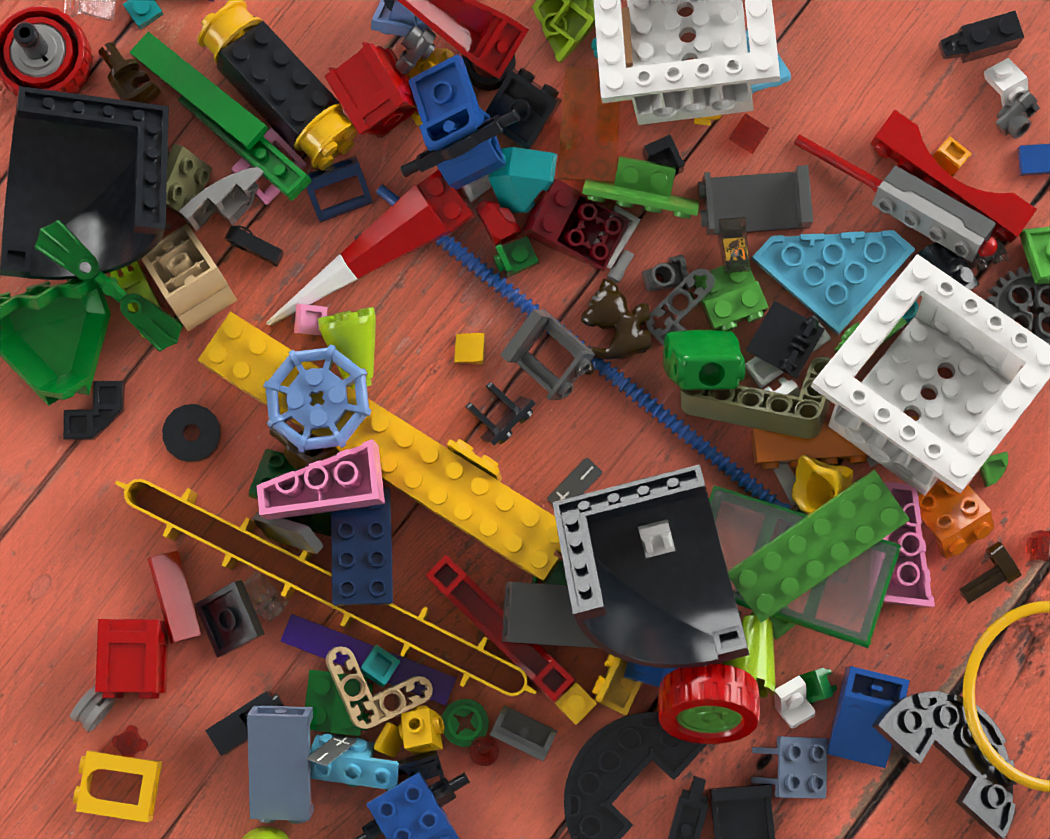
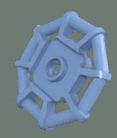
[263,345,372,453]

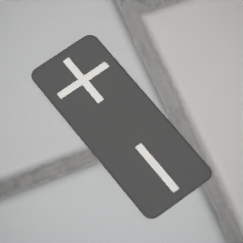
[548,458,602,503]
[307,734,357,766]

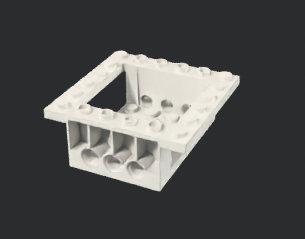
[593,0,780,125]
[811,254,1050,496]

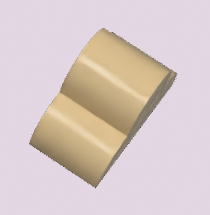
[141,223,238,331]

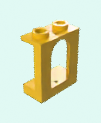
[73,750,163,822]

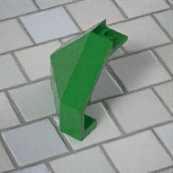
[0,278,111,406]

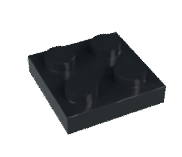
[195,580,265,658]

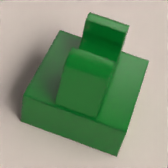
[798,667,837,703]

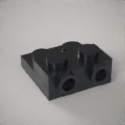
[485,68,562,149]

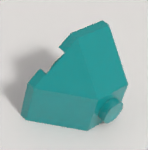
[488,147,557,214]

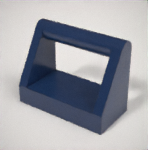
[306,155,373,223]

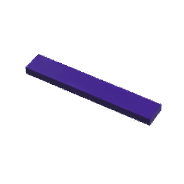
[281,614,457,706]

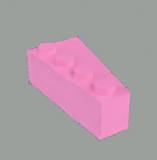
[257,439,385,520]
[868,482,935,608]

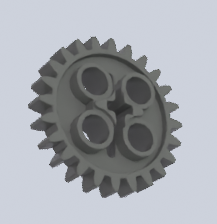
[985,267,1050,345]

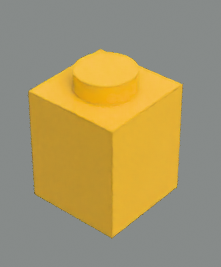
[554,682,597,725]

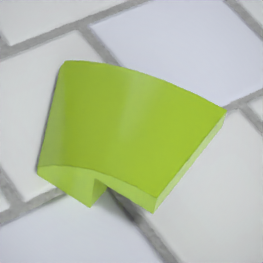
[532,0,595,63]

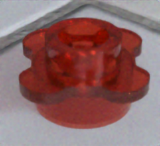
[112,725,148,758]

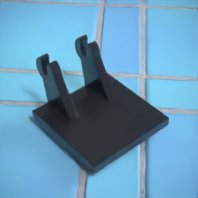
[465,382,536,446]

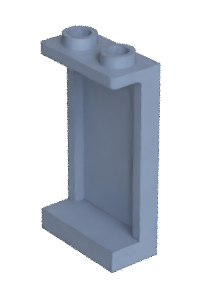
[247,705,314,824]

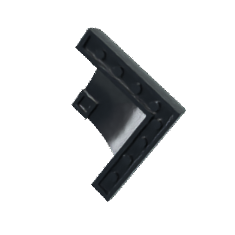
[0,86,169,280]
[552,464,750,668]

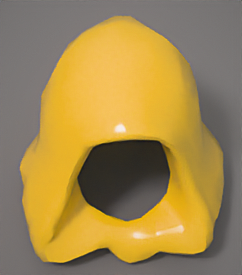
[791,455,854,514]

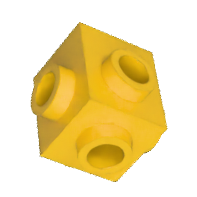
[399,706,444,754]

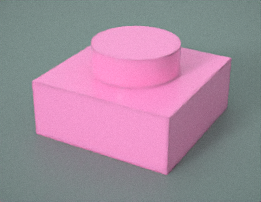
[294,304,328,336]

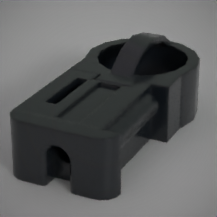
[224,225,284,267]
[385,750,444,791]

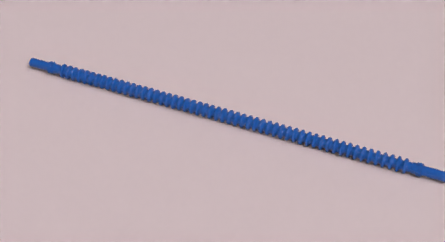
[376,184,795,526]

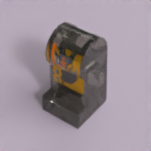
[718,217,749,273]

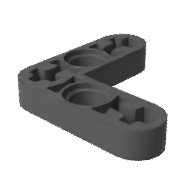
[646,268,715,346]

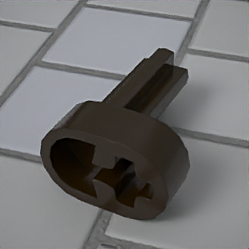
[959,541,1022,604]

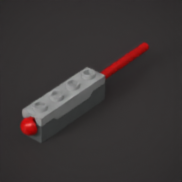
[794,134,997,262]

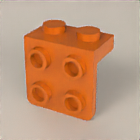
[918,481,995,560]

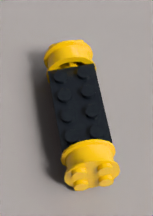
[197,0,358,170]

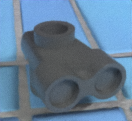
[395,26,436,74]
[995,91,1040,139]
[642,255,689,292]

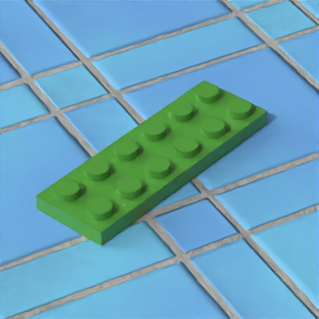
[728,470,910,623]

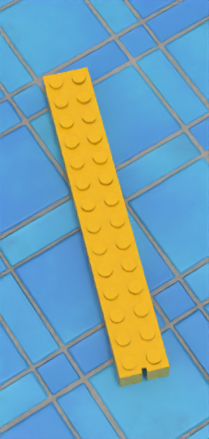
[198,311,562,584]

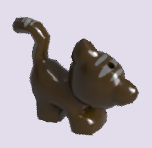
[581,279,651,375]

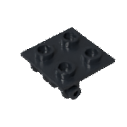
[746,300,825,379]

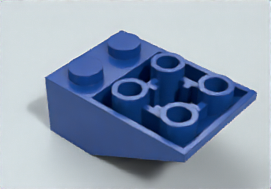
[827,666,910,768]

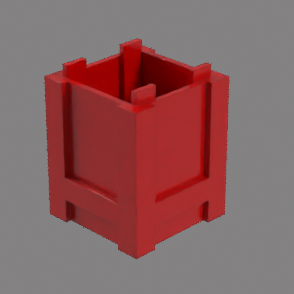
[324,42,418,138]
[95,619,168,699]

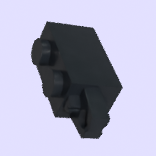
[938,10,1024,63]

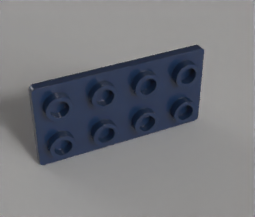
[331,487,393,606]

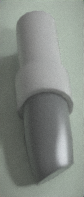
[607,250,634,284]

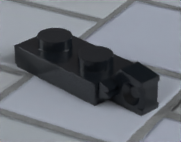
[667,776,709,839]

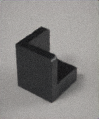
[643,134,685,176]

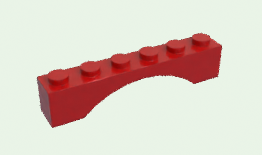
[870,109,1037,243]
[425,555,575,701]

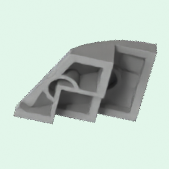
[179,167,264,232]

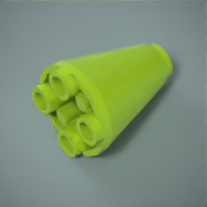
[317,307,376,389]

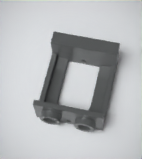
[500,309,595,400]

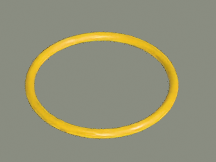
[963,601,1050,792]

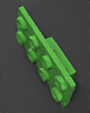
[582,156,699,218]

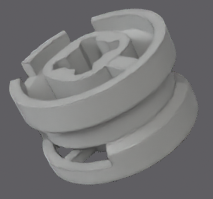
[70,685,116,732]

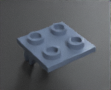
[751,736,828,799]

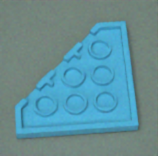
[751,230,915,335]

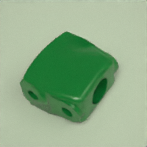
[663,330,745,390]

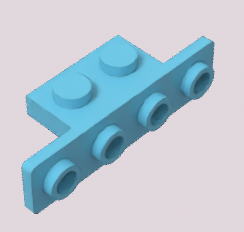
[310,734,399,790]

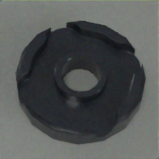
[162,404,221,462]

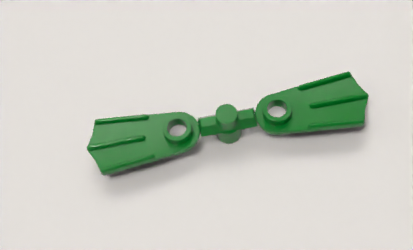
[35,220,183,352]

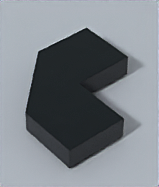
[63,381,125,440]

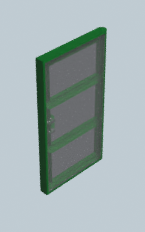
[709,485,902,648]

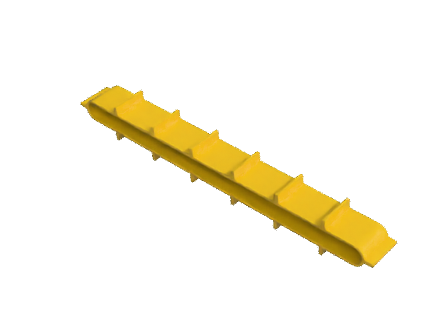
[115,479,537,696]

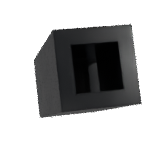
[205,691,285,756]

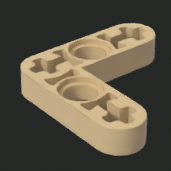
[326,646,433,729]

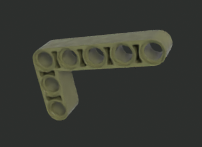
[680,357,831,439]

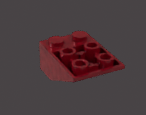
[521,178,629,271]

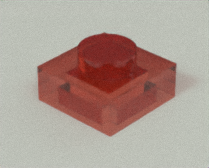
[729,113,769,154]
[1026,530,1050,563]

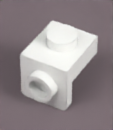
[984,58,1029,107]

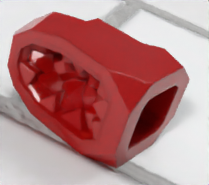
[476,200,521,246]

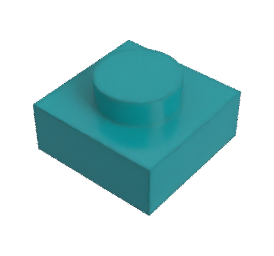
[123,0,164,30]
[360,644,400,688]

